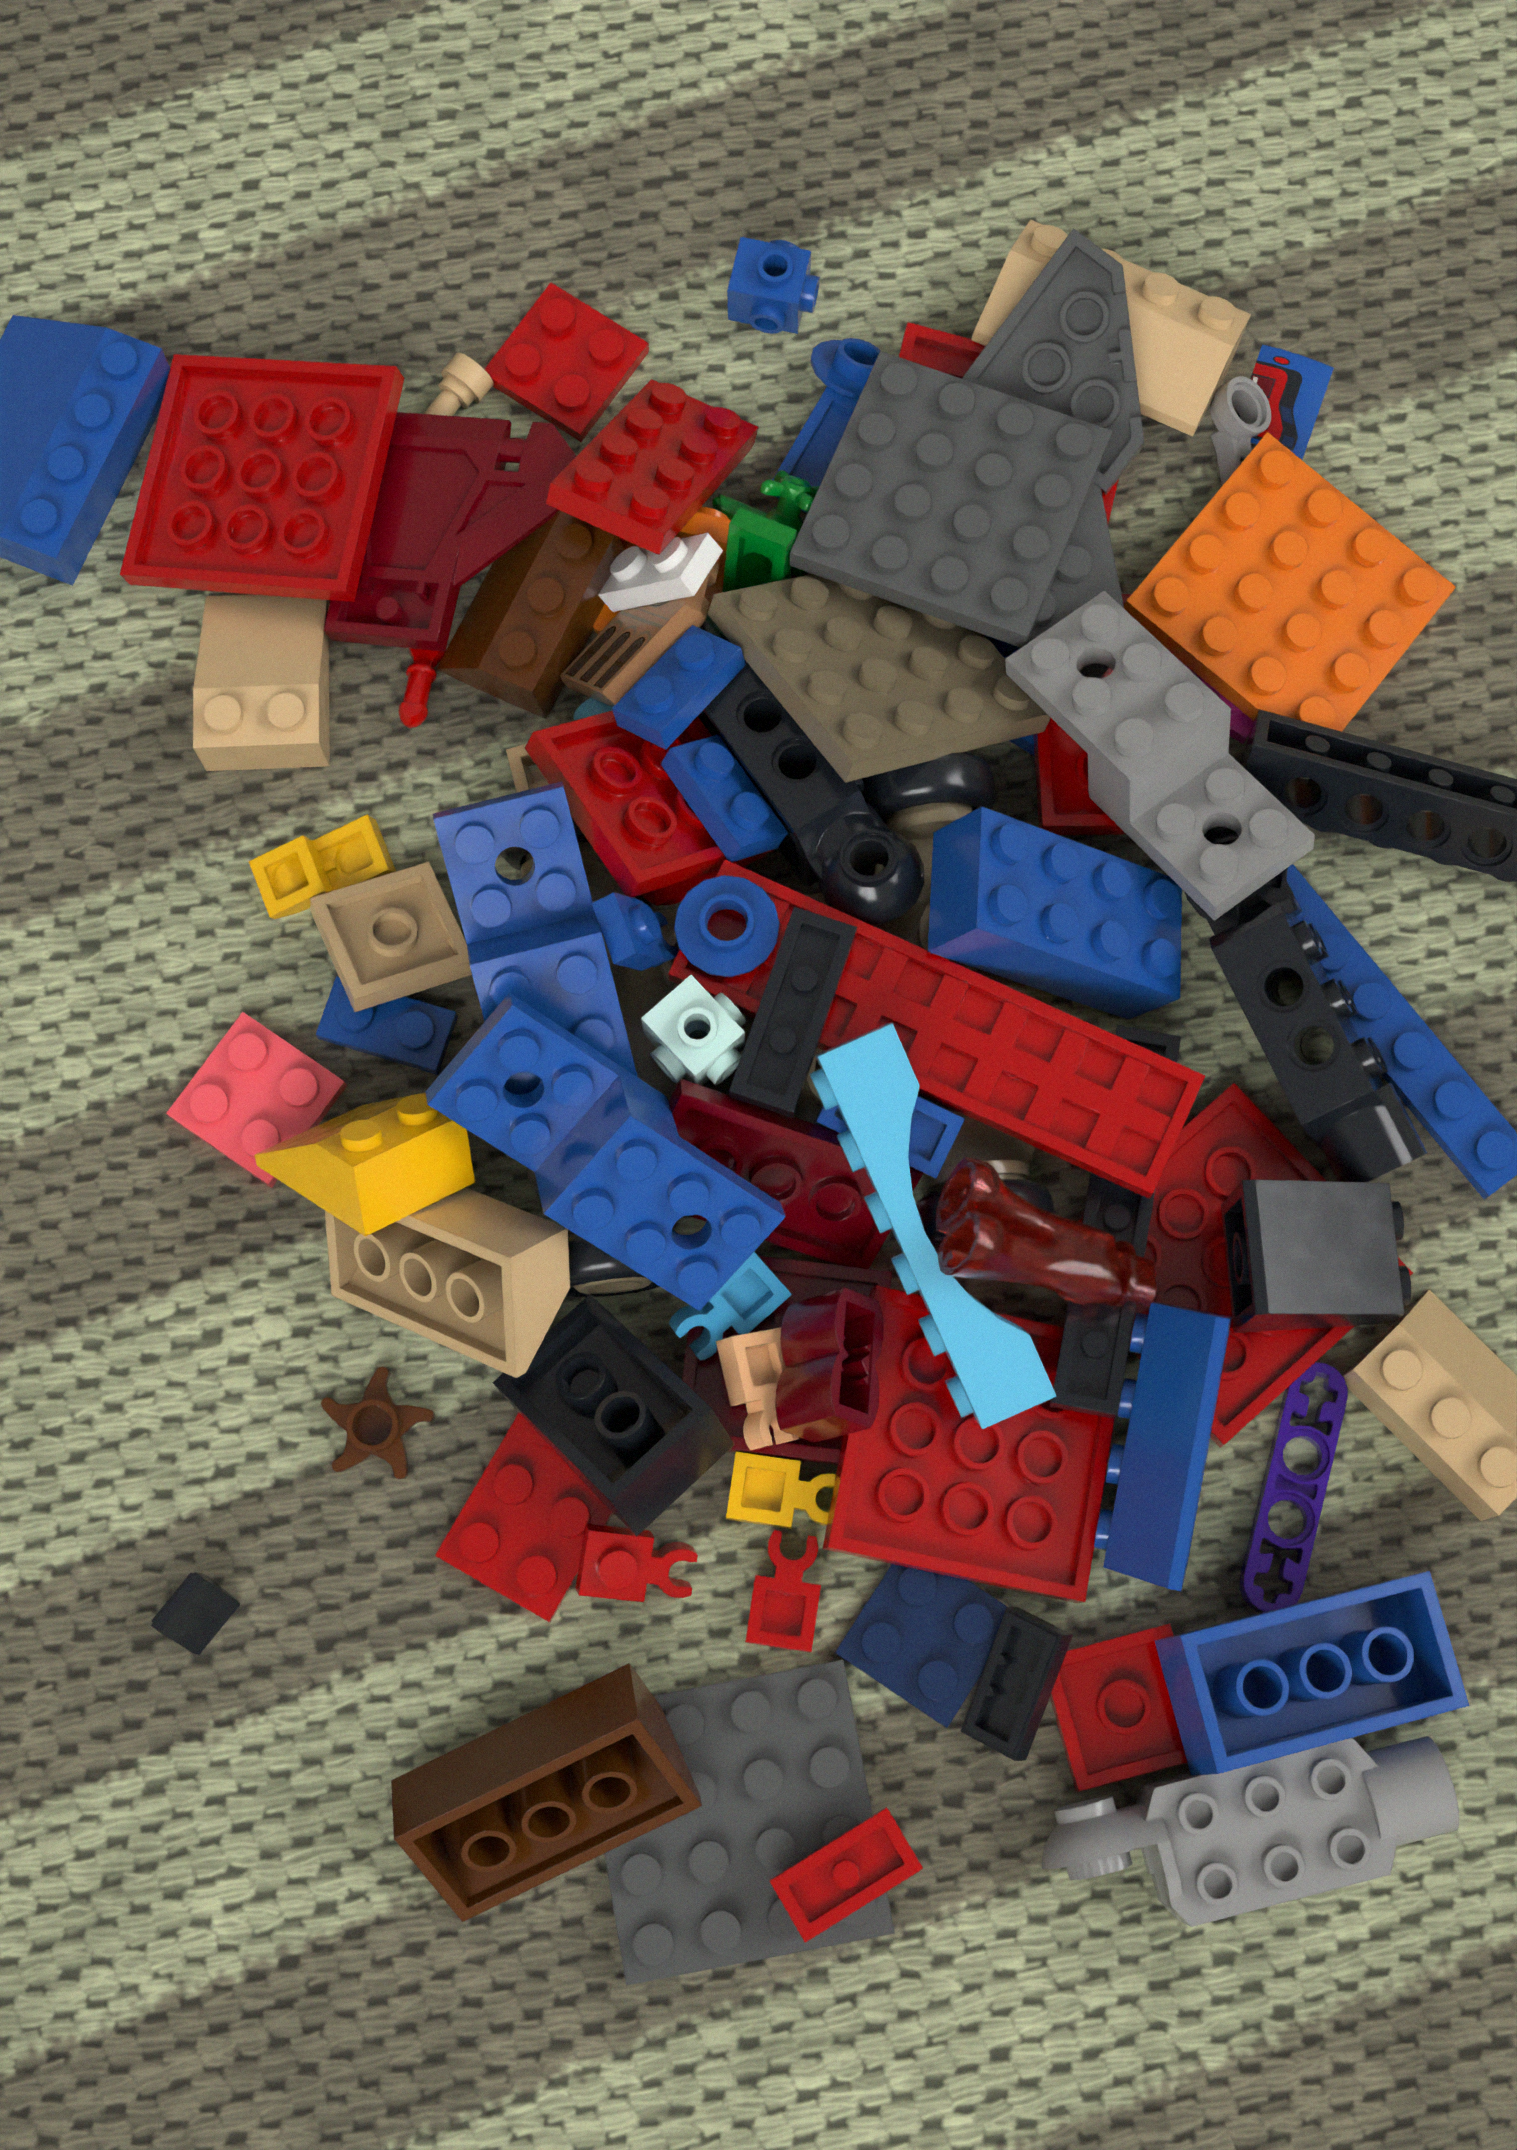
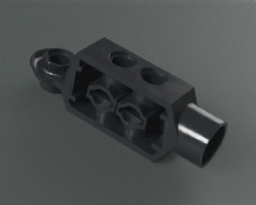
[698,613,924,924]
[1185,827,1427,1183]

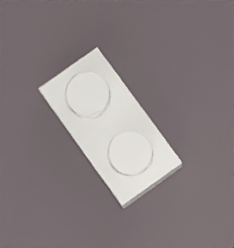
[598,533,723,612]

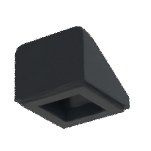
[151,1572,240,1655]

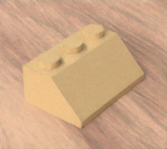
[1342,1290,1517,1521]

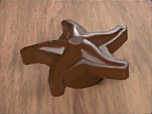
[321,1366,435,1479]

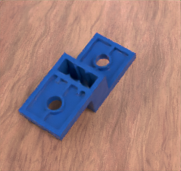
[433,781,638,1095]
[425,993,786,1311]

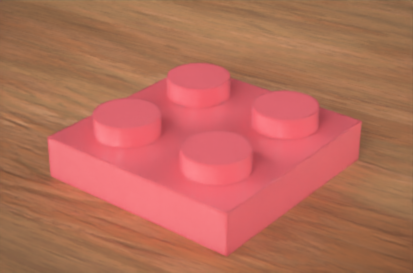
[166,1012,347,1188]

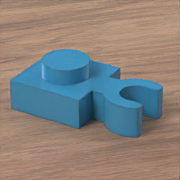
[669,1252,792,1361]

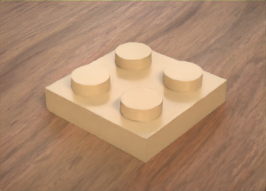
[310,862,472,1012]

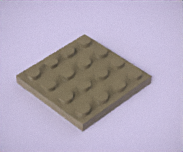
[708,574,1051,783]

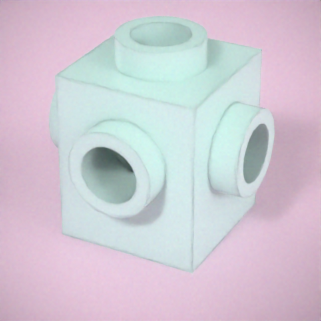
[641,975,746,1086]

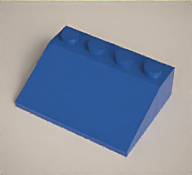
[0,315,170,586]

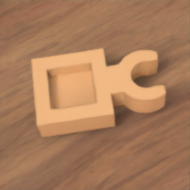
[716,1327,799,1450]

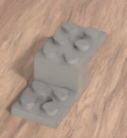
[1005,591,1315,921]

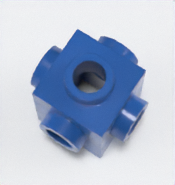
[727,237,820,334]

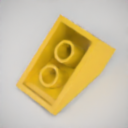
[255,1092,475,1237]

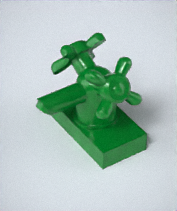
[712,470,820,592]

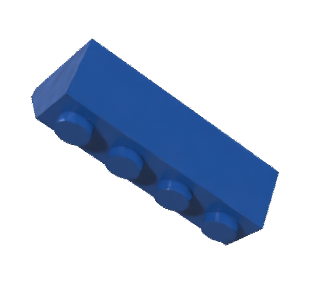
[1094,1301,1232,1591]

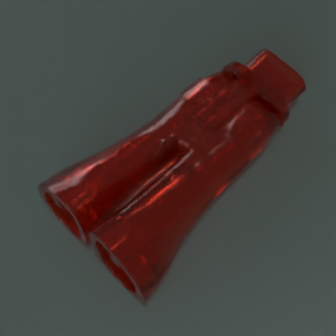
[936,1157,1157,1307]

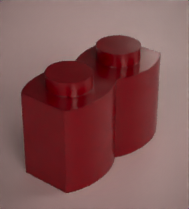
[775,1287,883,1443]

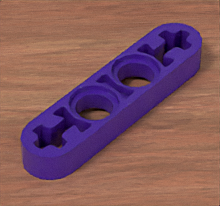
[1239,1362,1348,1613]

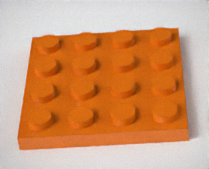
[1124,432,1456,732]

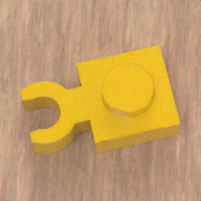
[726,1452,836,1529]

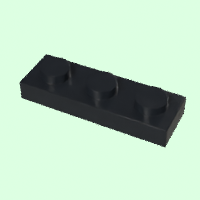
[729,907,857,1118]

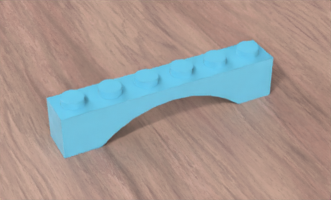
[810,1023,1057,1429]

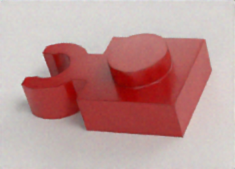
[575,1523,698,1602]
[745,1530,821,1653]

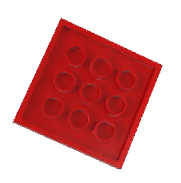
[120,354,405,602]
[1043,1083,1413,1448]
[822,1285,1114,1603]

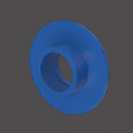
[810,338,881,401]
[674,875,780,977]

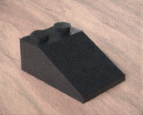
[492,1294,735,1536]

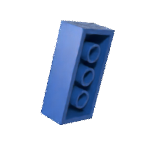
[928,806,1182,1020]
[1154,1571,1470,1775]

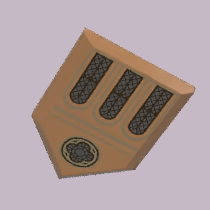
[560,561,719,707]

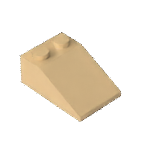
[193,594,330,771]

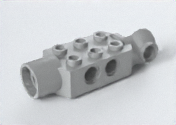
[1042,1736,1459,1927]

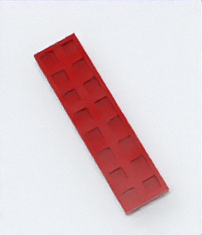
[668,859,1205,1199]

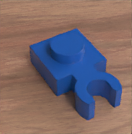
[591,892,679,971]

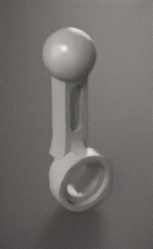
[1210,376,1271,486]

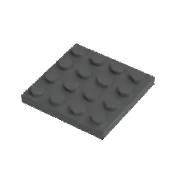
[790,351,1113,648]
[604,1660,895,1986]

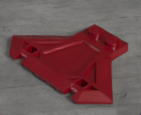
[323,412,576,652]

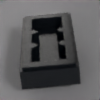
[960,1607,1073,1761]

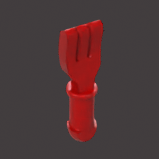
[398,648,445,728]

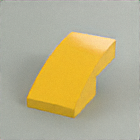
[248,814,396,919]

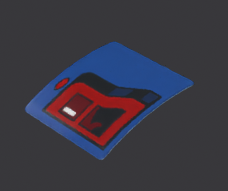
[1238,345,1334,460]

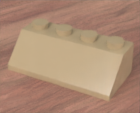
[971,219,1251,436]
[325,1188,570,1378]

